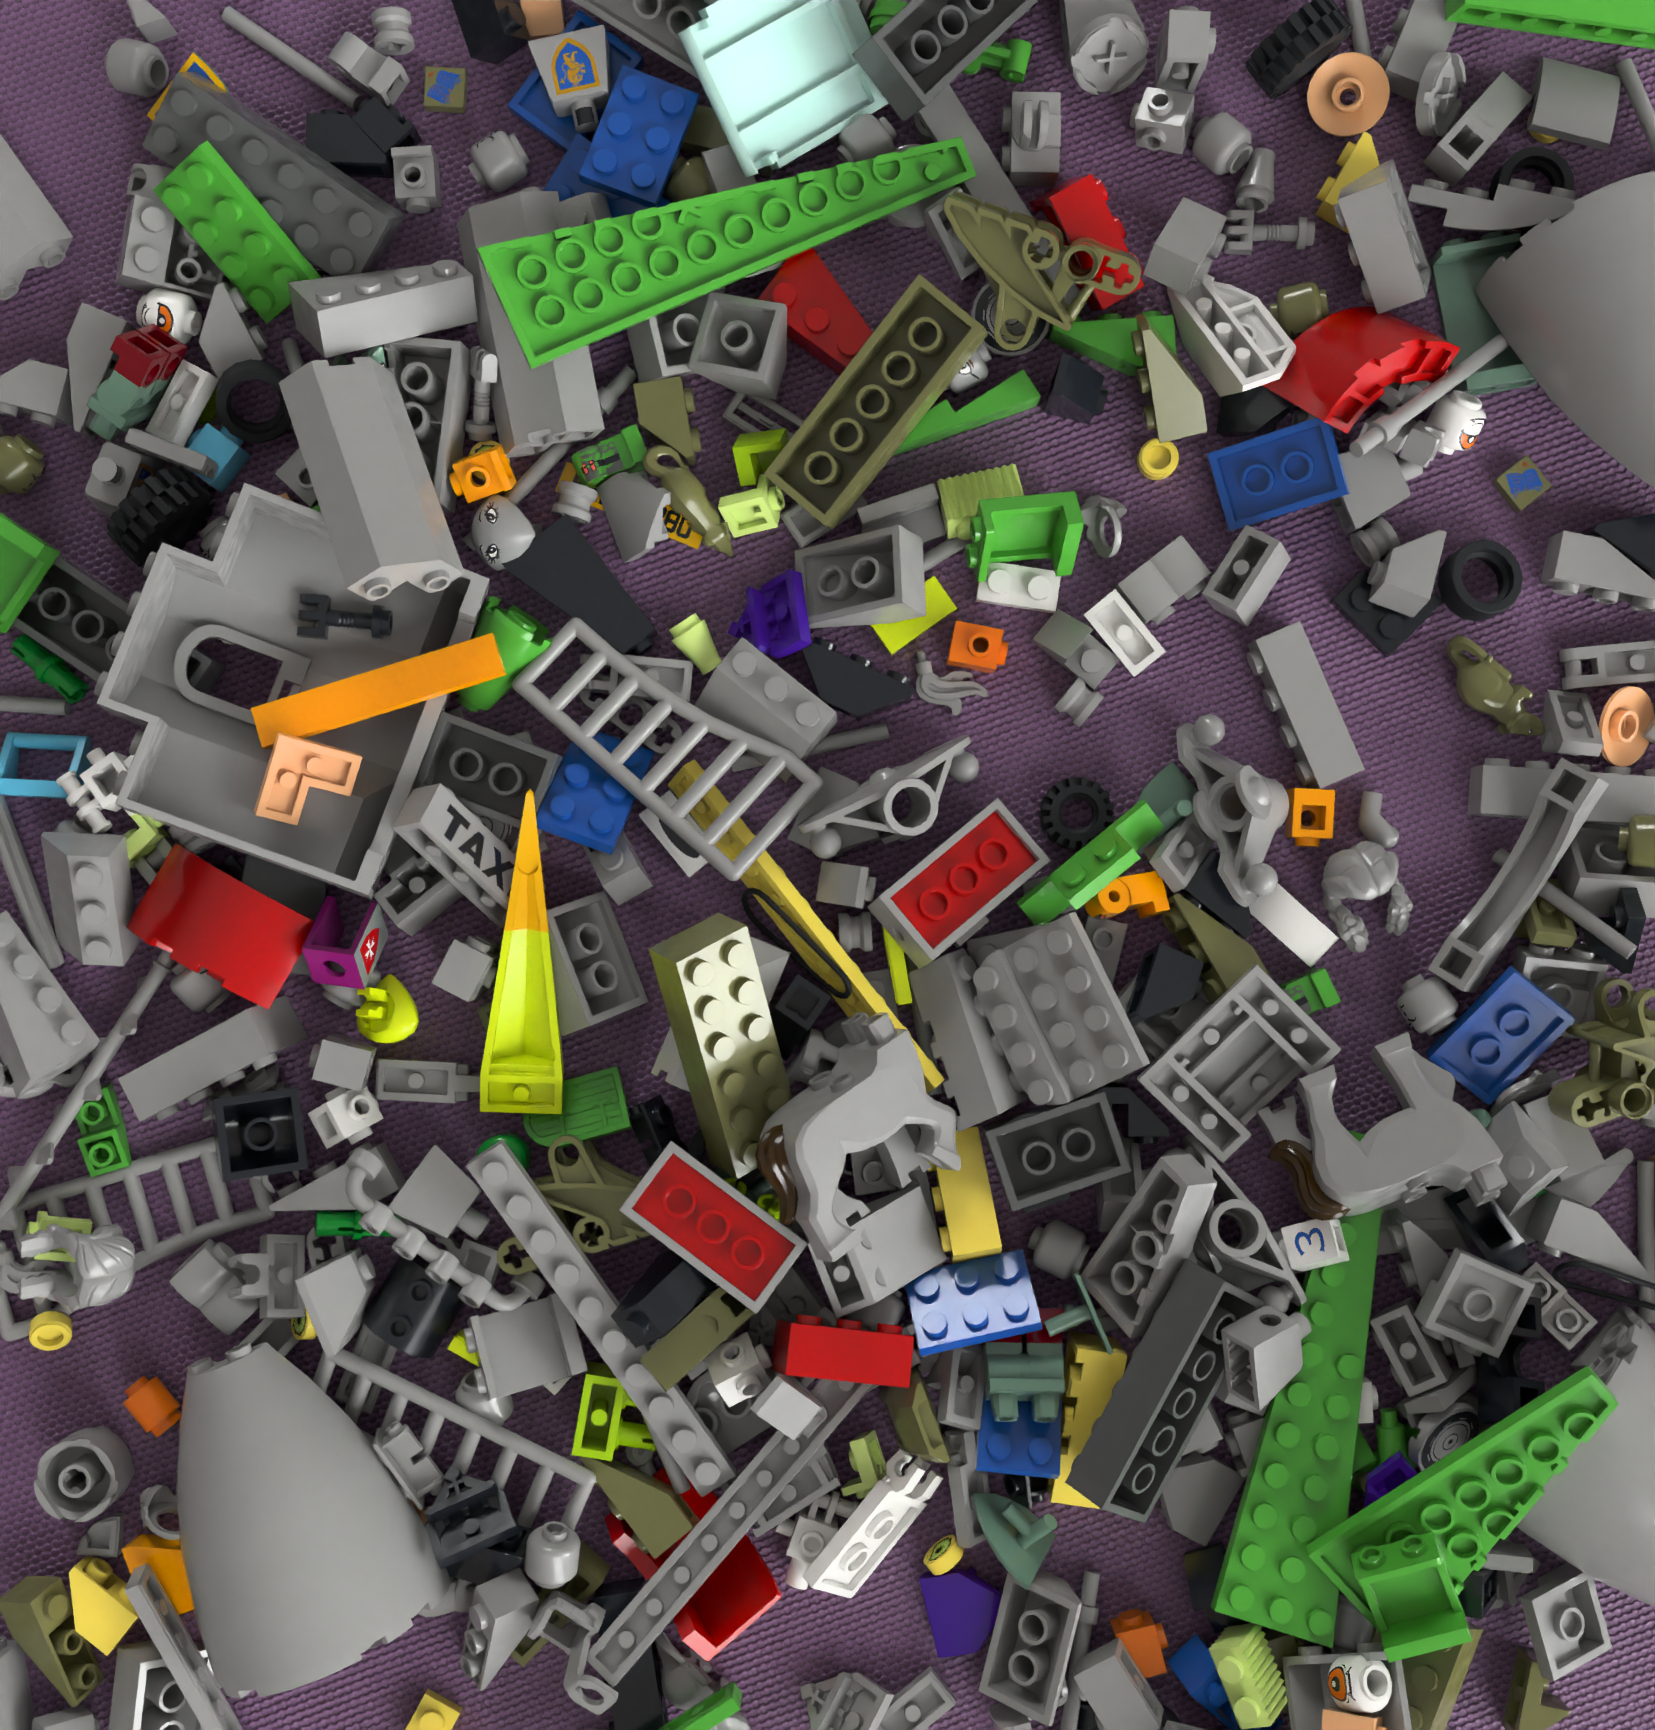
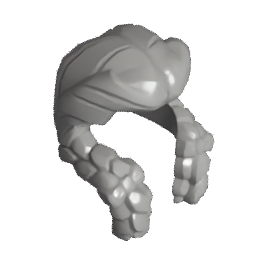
[1321,841,1413,953]
[17,1224,136,1311]

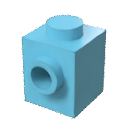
[187,423,251,494]

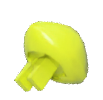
[356,974,419,1044]

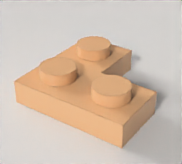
[253,732,362,826]

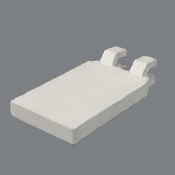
[802,1449,944,1598]

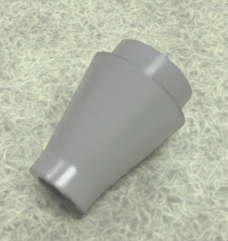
[1234,148,1276,213]

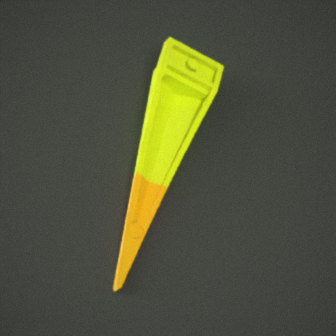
[480,788,564,1114]

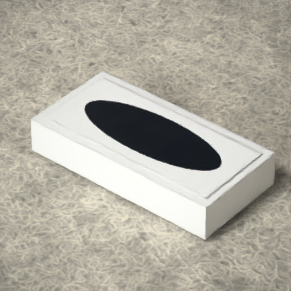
[638,790,716,878]

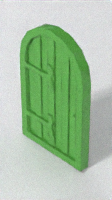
[523,1066,632,1148]

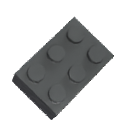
[413,711,564,829]
[982,1088,1131,1212]

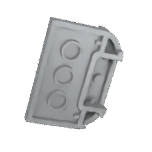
[973,912,1150,1105]

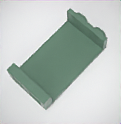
[1429,231,1538,396]

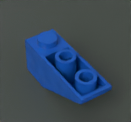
[1167,1634,1284,1730]

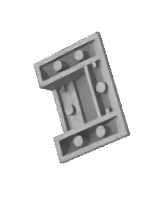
[1137,963,1342,1163]

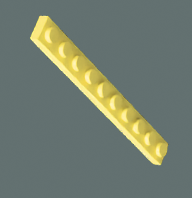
[668,759,945,1094]

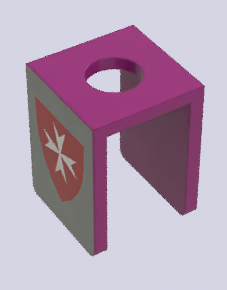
[302,896,388,989]

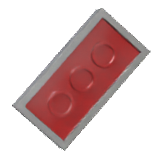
[867,798,1050,970]
[619,1141,808,1314]

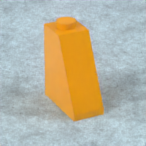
[121,1534,194,1615]

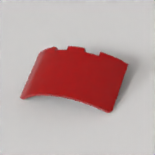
[1262,306,1460,434]
[126,843,314,1010]
[605,1467,781,1662]

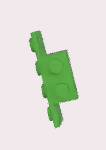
[1016,799,1164,925]

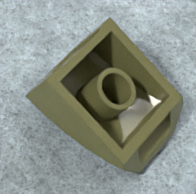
[878,1364,950,1463]

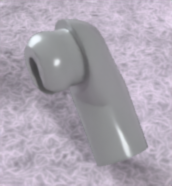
[1358,791,1399,848]

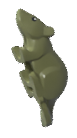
[643,445,733,557]
[1447,635,1545,736]

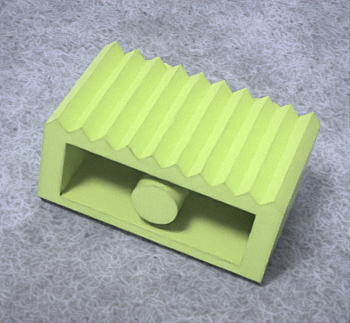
[937,463,1024,540]
[1208,1623,1288,1729]

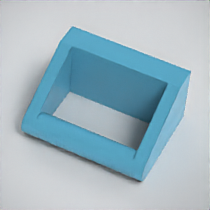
[0,732,91,799]

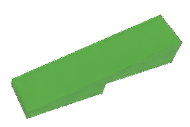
[892,369,1041,457]

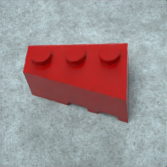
[1029,173,1145,310]
[758,248,873,375]
[771,1314,914,1388]

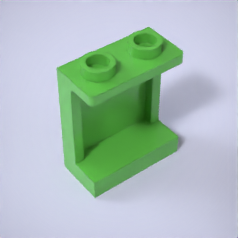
[965,491,1084,582]
[0,512,60,634]
[1350,1531,1472,1663]

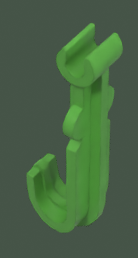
[868,0,1032,83]

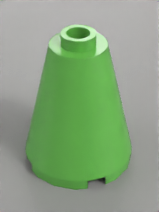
[456,596,553,712]

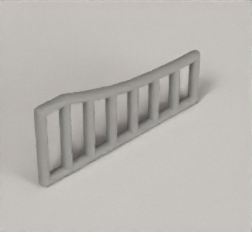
[512,617,823,881]
[0,1136,276,1341]
[313,1348,596,1564]

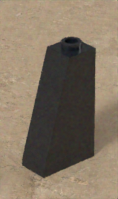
[502,514,658,656]

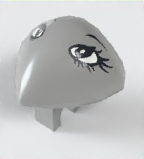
[471,494,542,571]

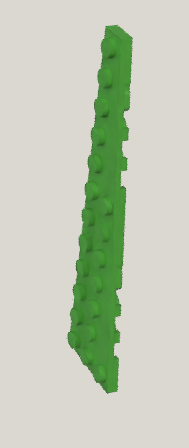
[476,136,977,370]
[1210,1130,1382,1648]

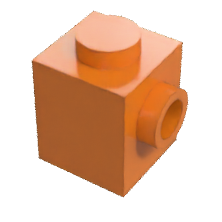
[946,620,1009,674]
[1110,1609,1168,1678]

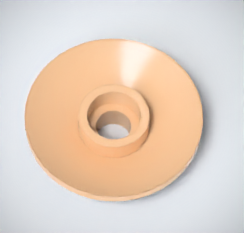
[1307,52,1390,137]
[1599,686,1654,767]

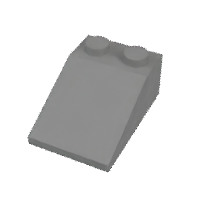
[794,524,926,628]

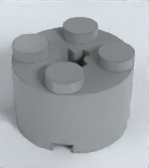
[34,1426,135,1522]

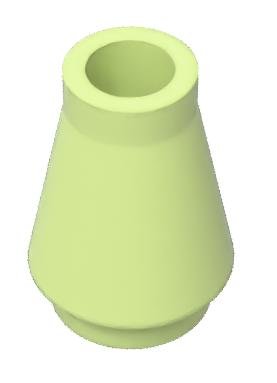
[669,613,722,675]

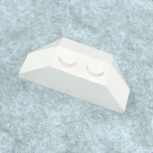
[1167,274,1296,397]

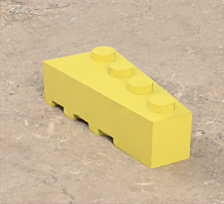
[1047,1331,1127,1509]

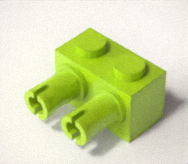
[571,1361,656,1461]

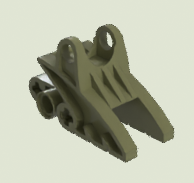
[943,190,1141,351]
[1548,977,1655,1128]
[497,1135,651,1275]

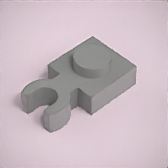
[435,1236,500,1288]

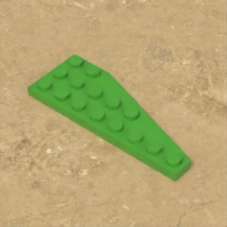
[1307,1365,1619,1633]

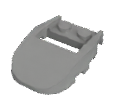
[686,1368,842,1538]

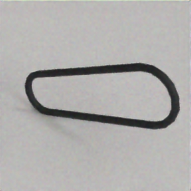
[742,888,852,999]
[1552,1261,1655,1310]

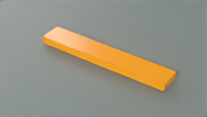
[251,633,506,750]

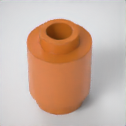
[122,1375,181,1438]

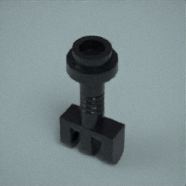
[297,594,393,640]

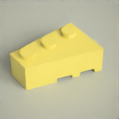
[927,1126,1002,1264]

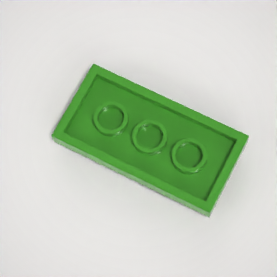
[153,140,322,324]

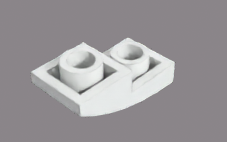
[1249,883,1339,967]
[1522,1262,1598,1351]

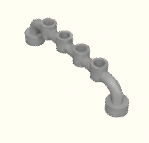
[345,1148,546,1311]

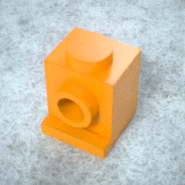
[449,444,517,503]
[1285,788,1335,847]

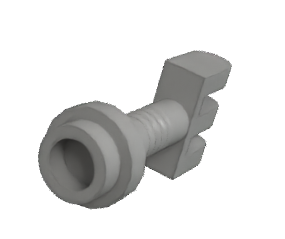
[1223,210,1315,255]
[464,346,498,441]

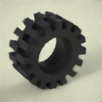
[1039,777,1115,850]

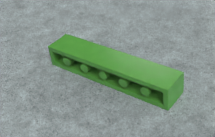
[1445,0,1655,49]

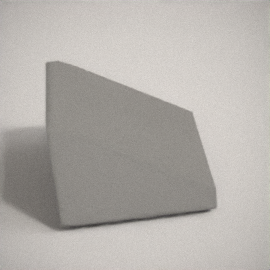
[127,0,177,44]

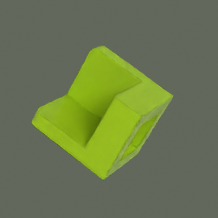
[732,428,789,486]

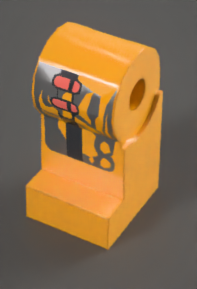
[1084,871,1170,920]

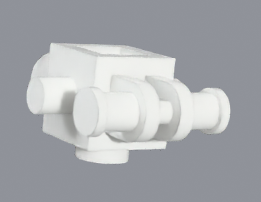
[56,747,135,834]
[775,1491,859,1590]

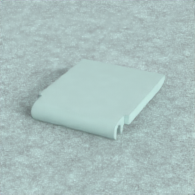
[678,0,889,178]

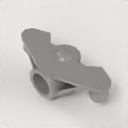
[1176,714,1290,907]
[797,735,980,859]
[1163,1133,1307,1314]

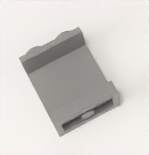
[462,1293,588,1401]

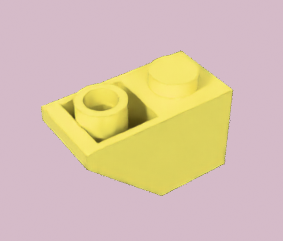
[1315,131,1379,234]
[69,1555,139,1656]

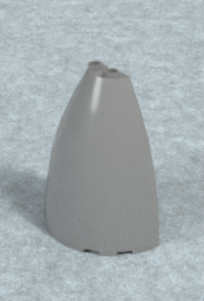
[1475,171,1655,489]
[1516,1305,1655,1606]
[176,1342,452,1698]

